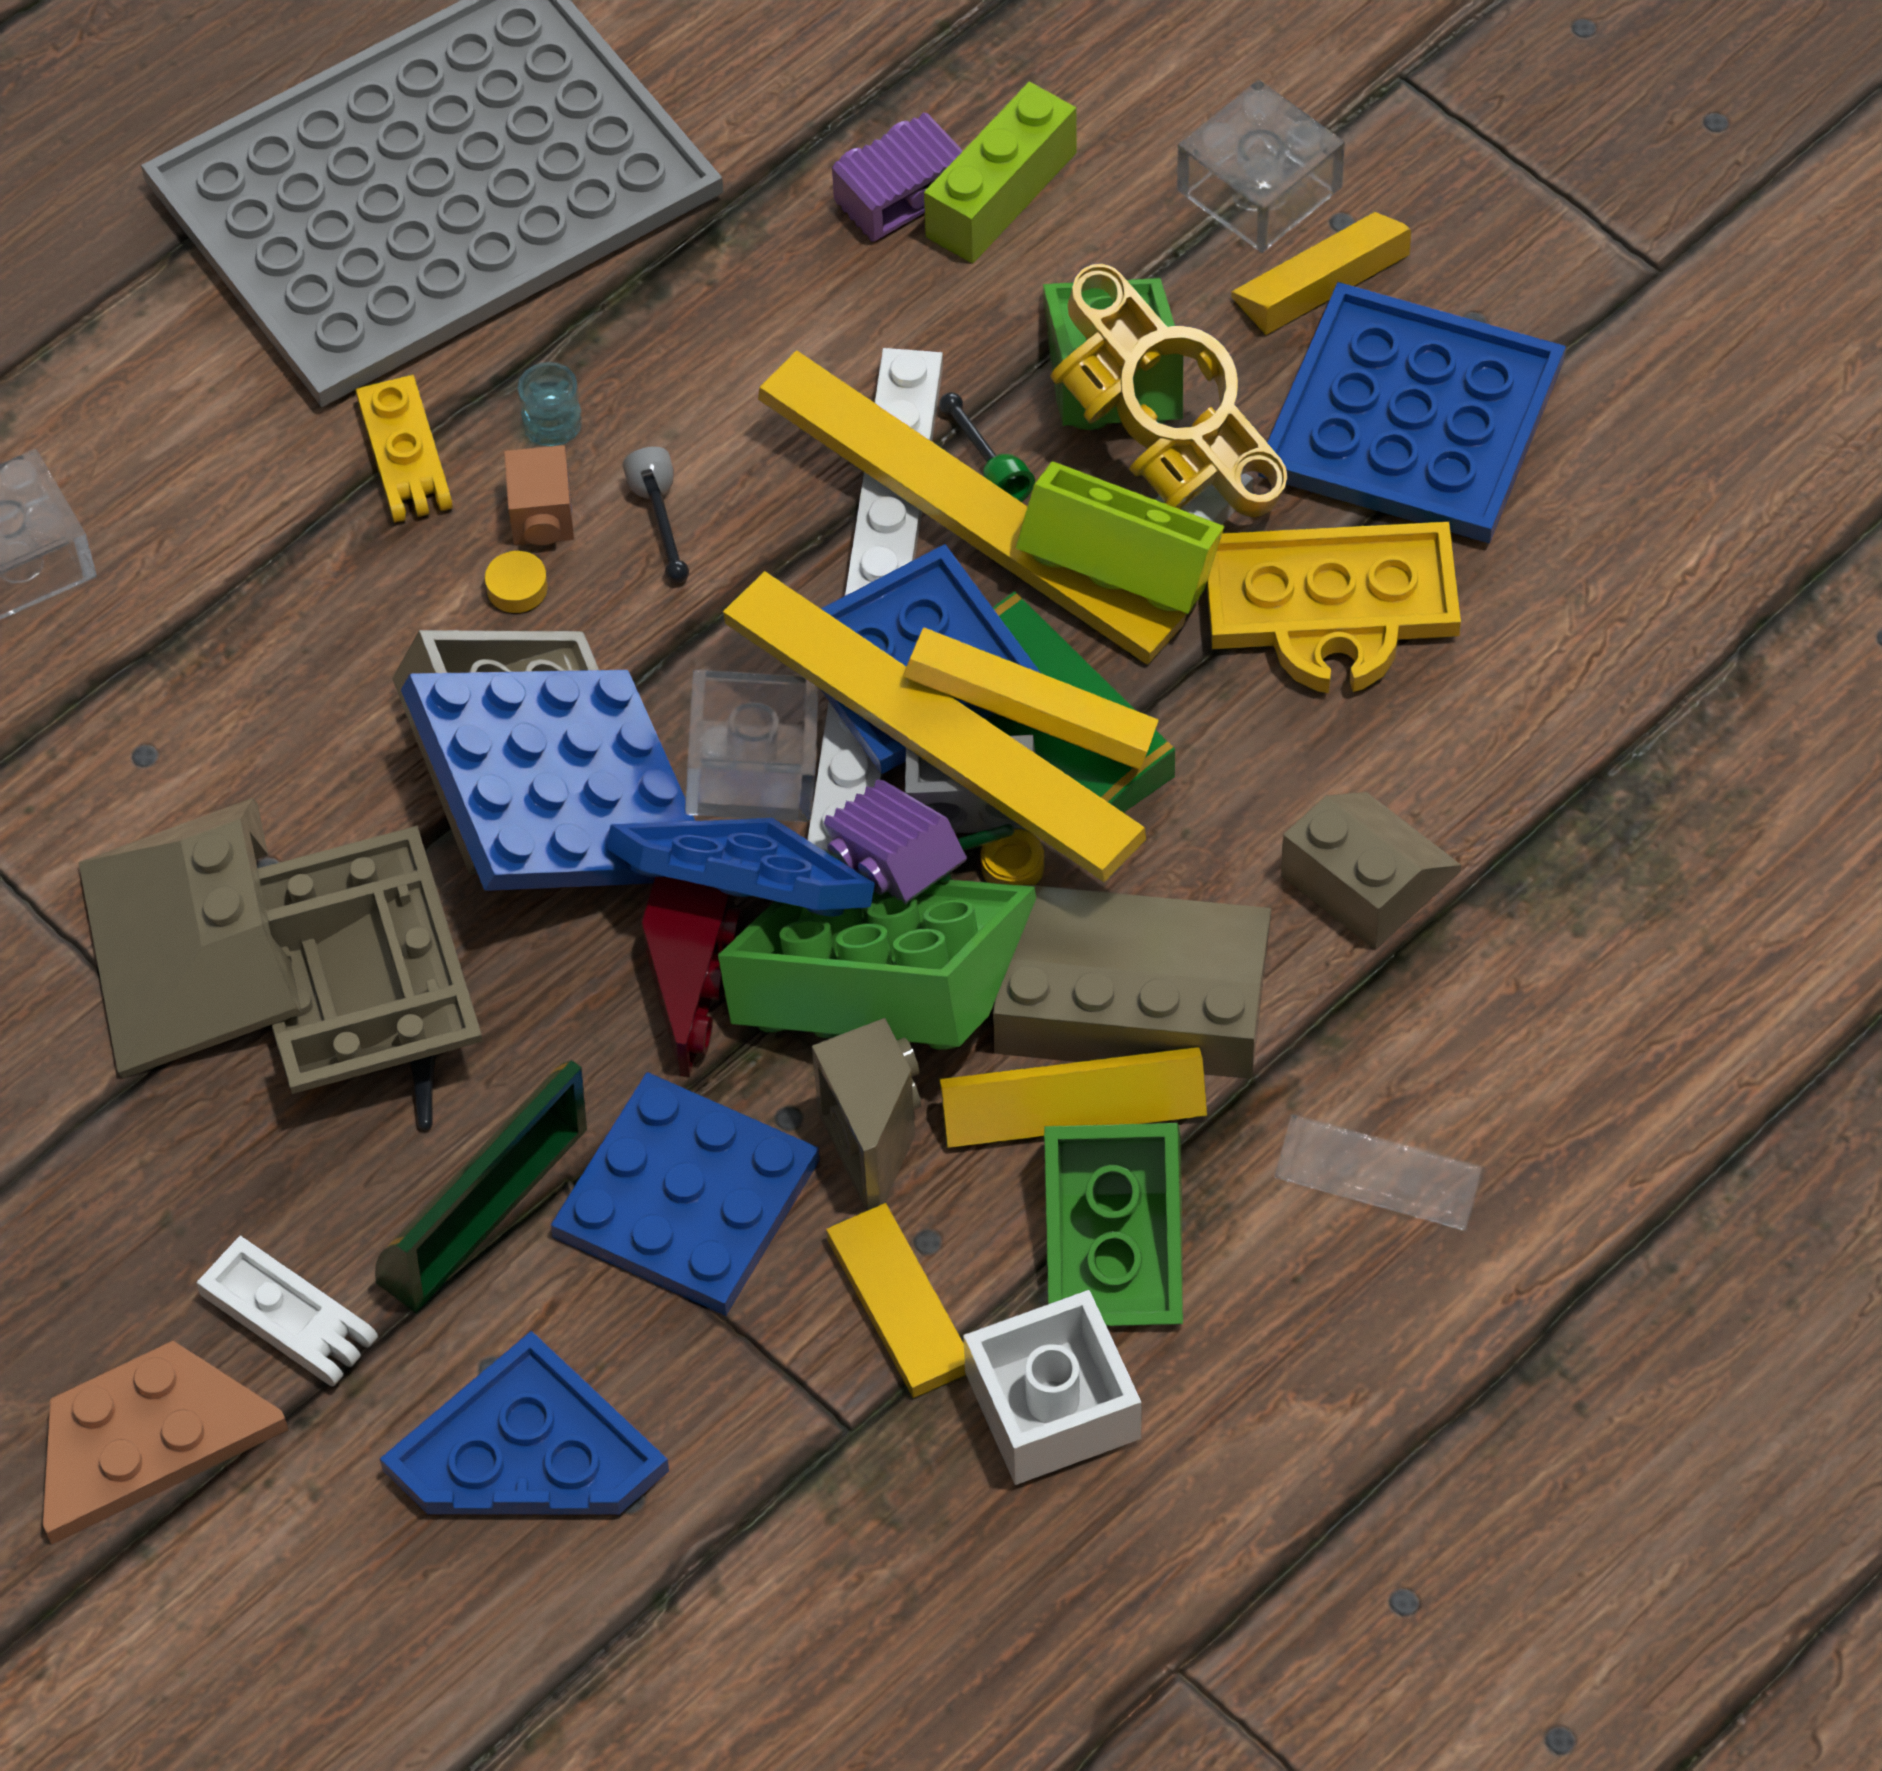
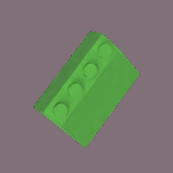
[718,880,1036,1049]

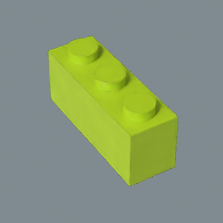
[924,81,1077,264]
[1016,461,1224,614]

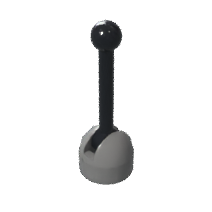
[622,447,689,584]

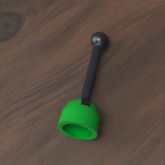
[939,392,1035,502]

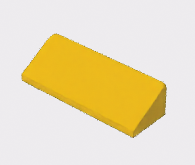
[1231,212,1411,335]

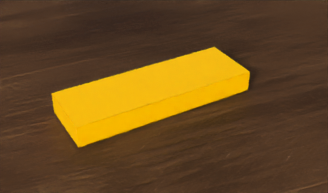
[826,1203,966,1398]

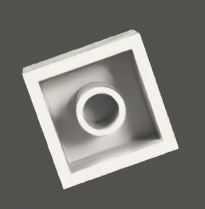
[963,1290,1141,1485]

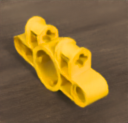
[1050,264,1287,517]

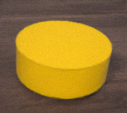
[485,551,548,613]
[981,829,1044,885]

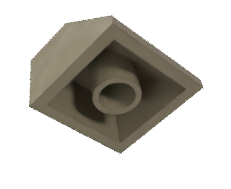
[1281,792,1461,950]
[812,1018,921,1211]

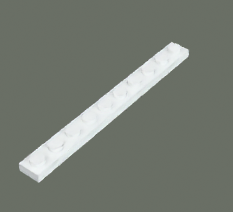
[808,348,943,853]

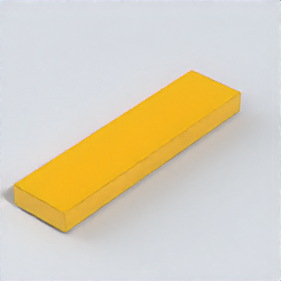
[903,627,1159,769]
[940,1047,1207,1148]

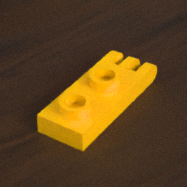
[356,374,453,523]

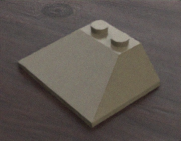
[79,798,302,1079]
[258,826,483,1094]

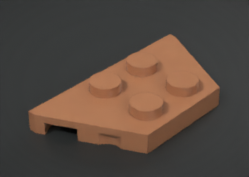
[43,1341,288,1545]

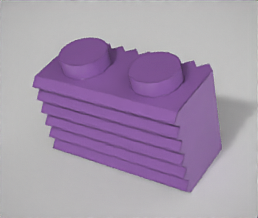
[832,112,962,242]
[824,779,967,905]

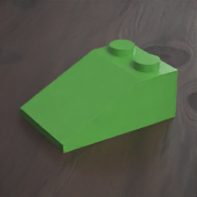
[1043,278,1184,430]
[1044,1123,1183,1326]

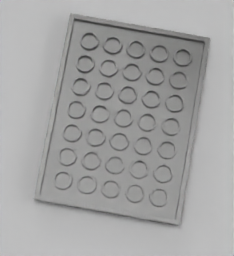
[141,0,724,407]

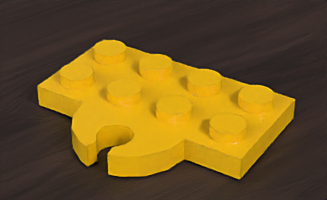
[1206,522,1461,693]

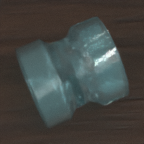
[517,362,582,446]

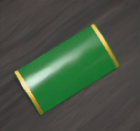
[985,591,1175,813]

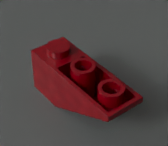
[642,876,744,1078]

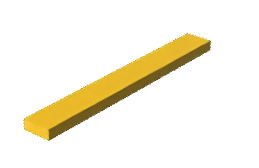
[758,350,1186,665]
[723,571,1146,882]

